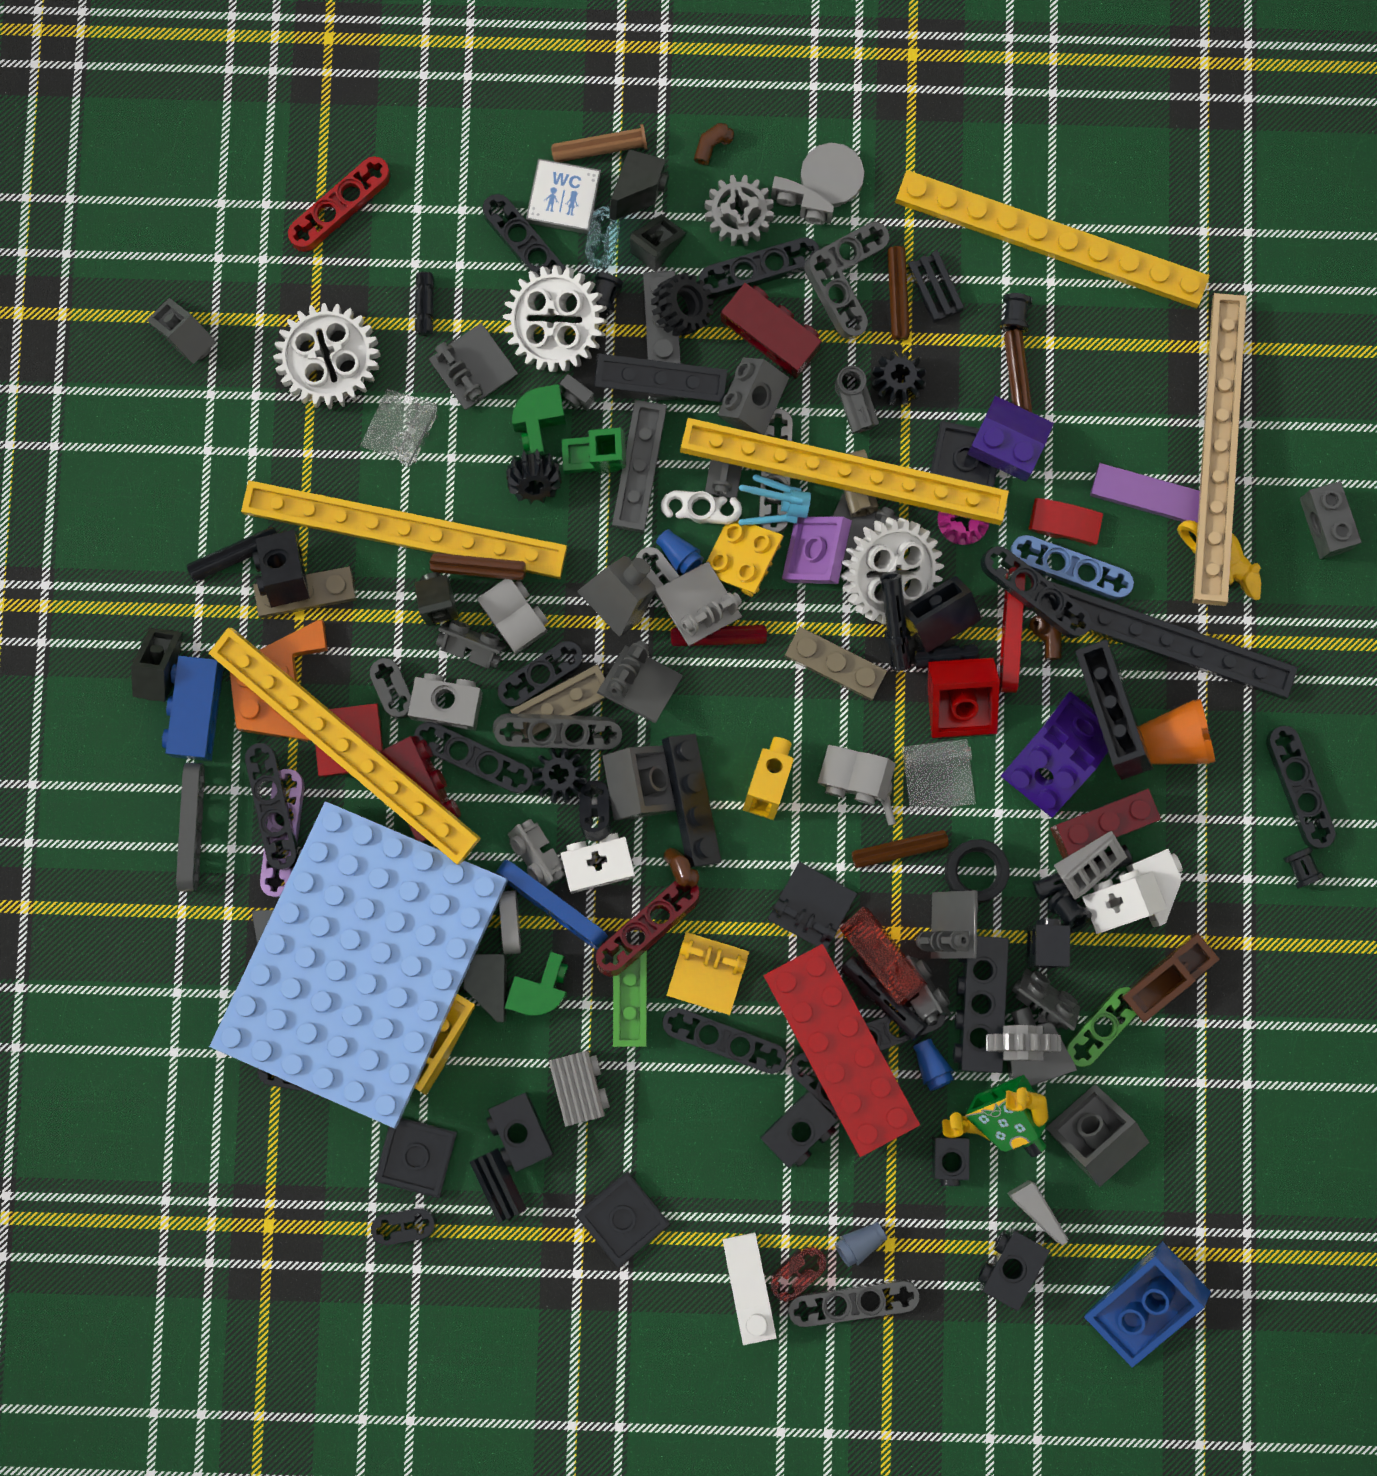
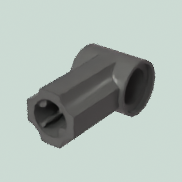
[835,366,879,434]

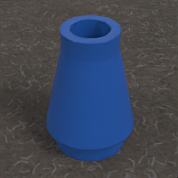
[656,529,704,574]
[913,1039,954,1091]

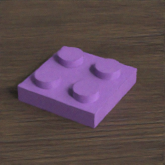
[782,517,852,584]

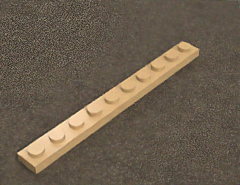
[1192,293,1247,606]

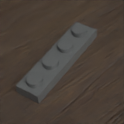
[643,271,682,401]
[612,400,667,533]

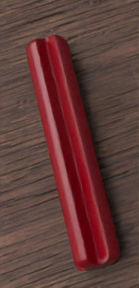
[670,625,767,646]

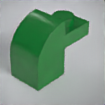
[512,384,566,455]
[562,427,626,474]
[505,952,569,1016]

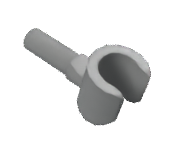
[881,782,896,826]

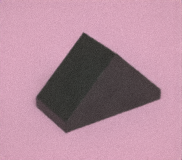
[630,214,686,272]

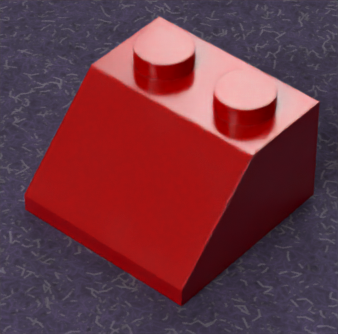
[928,658,1000,738]

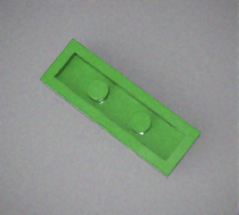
[613,946,647,1047]

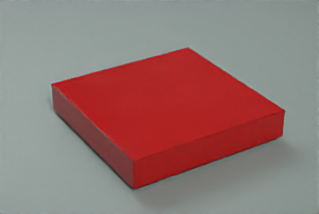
[315,703,383,777]

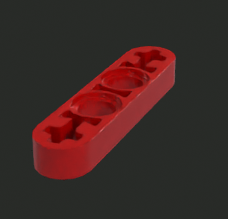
[288,156,391,252]
[999,567,1025,693]

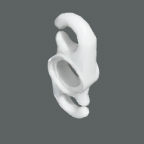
[661,490,742,525]

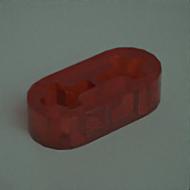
[770,1246,827,1301]

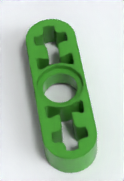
[1066,987,1136,1067]

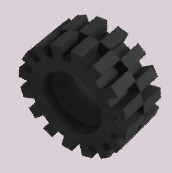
[651,273,714,337]

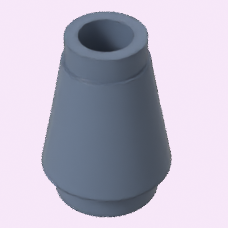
[835,1222,887,1267]

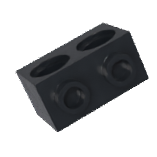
[1026,919,1070,968]

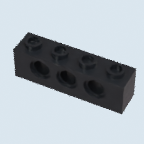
[953,936,1009,1073]

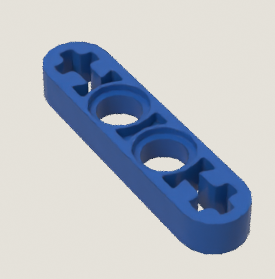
[495,859,608,950]

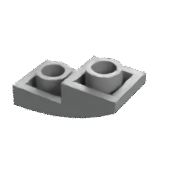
[771,176,834,225]

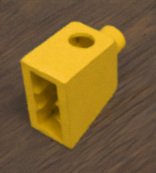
[743,737,794,821]

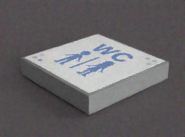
[526,159,601,234]

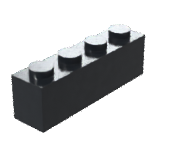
[1075,639,1153,780]

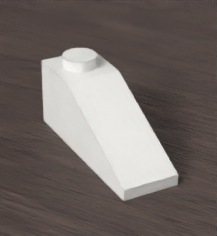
[722,1232,777,1345]

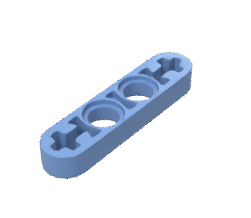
[1010,535,1134,600]

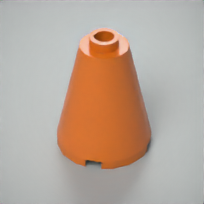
[1139,699,1216,764]

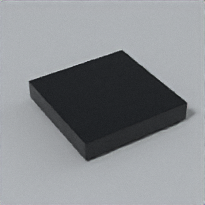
[930,421,997,487]
[374,1117,458,1198]
[576,1171,670,1268]

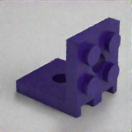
[1001,691,1108,818]

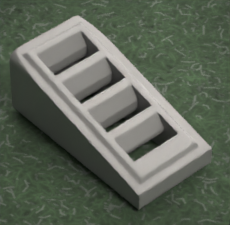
[1054,831,1127,899]
[1007,1180,1069,1246]

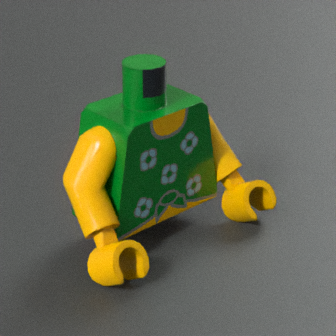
[942,1075,1049,1157]

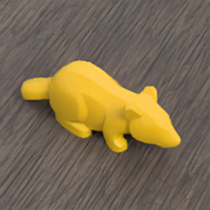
[1177,520,1261,600]

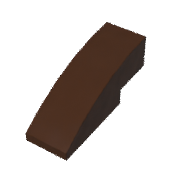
[1122,933,1220,1023]

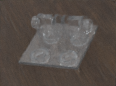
[360,388,438,467]
[902,739,976,812]

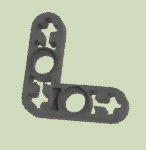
[804,222,889,339]

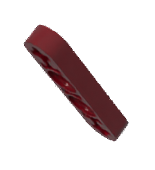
[596,881,699,977]

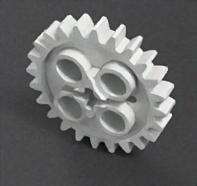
[503,265,608,372]
[273,303,380,409]
[840,517,944,624]

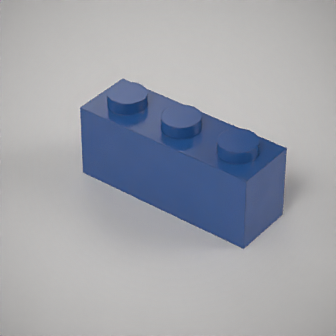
[162,656,224,761]

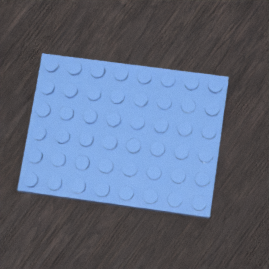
[209,801,508,1129]

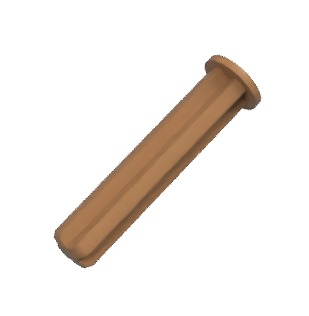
[551,124,648,162]

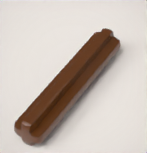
[887,246,910,341]
[1004,329,1033,413]
[430,553,526,581]
[851,830,949,868]

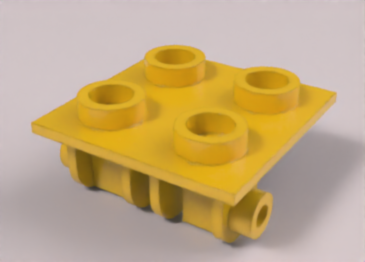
[706,519,784,597]
[666,932,749,1015]

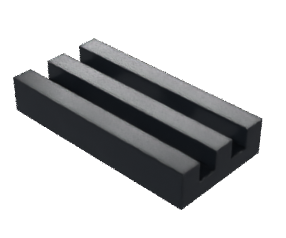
[907,250,964,323]
[470,1148,527,1223]

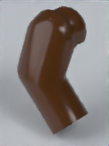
[694,123,734,165]
[1029,615,1062,660]
[663,848,699,887]

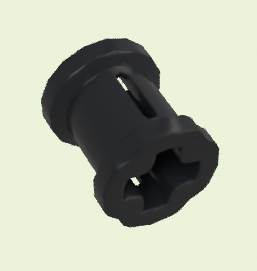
[593,272,624,314]
[1000,293,1033,333]
[1283,846,1325,889]
[1048,889,1092,933]

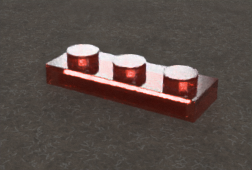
[839,907,927,1006]

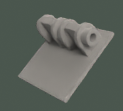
[655,562,742,646]

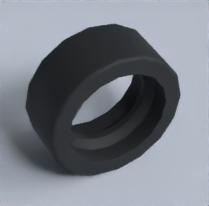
[945,839,1010,903]

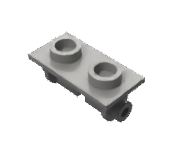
[508,819,566,887]

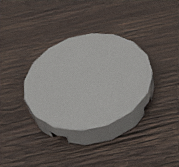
[800,142,864,208]

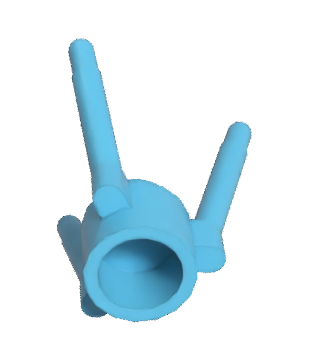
[738,474,811,525]

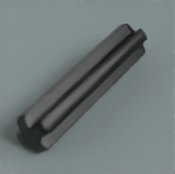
[187,527,277,581]

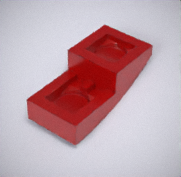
[1028,498,1103,546]

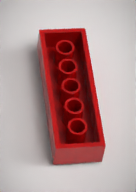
[763,944,920,1157]

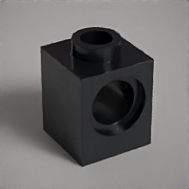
[932,1137,969,1186]

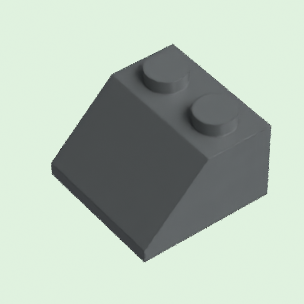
[603,745,676,821]
[1046,1084,1149,1187]

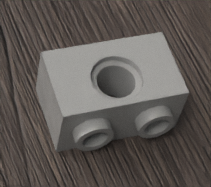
[408,673,483,731]

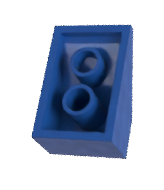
[1084,1241,1211,1367]

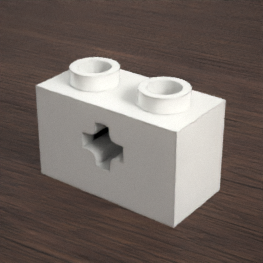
[561,833,636,894]
[1082,869,1167,934]

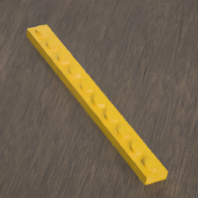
[895,170,1210,309]
[680,418,1009,525]
[241,480,567,579]
[208,627,481,865]

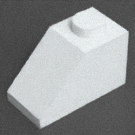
[1126,849,1183,927]

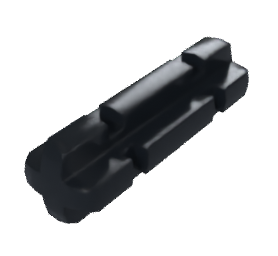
[415,272,434,335]
[914,643,979,669]

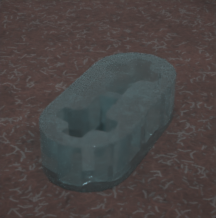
[585,206,620,269]

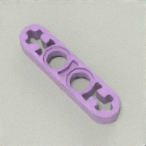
[260,769,305,898]

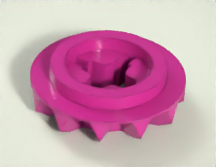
[938,512,989,545]

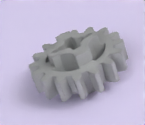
[705,175,774,246]
[986,1025,1061,1061]

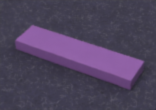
[1090,463,1200,523]

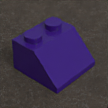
[967,396,1054,482]

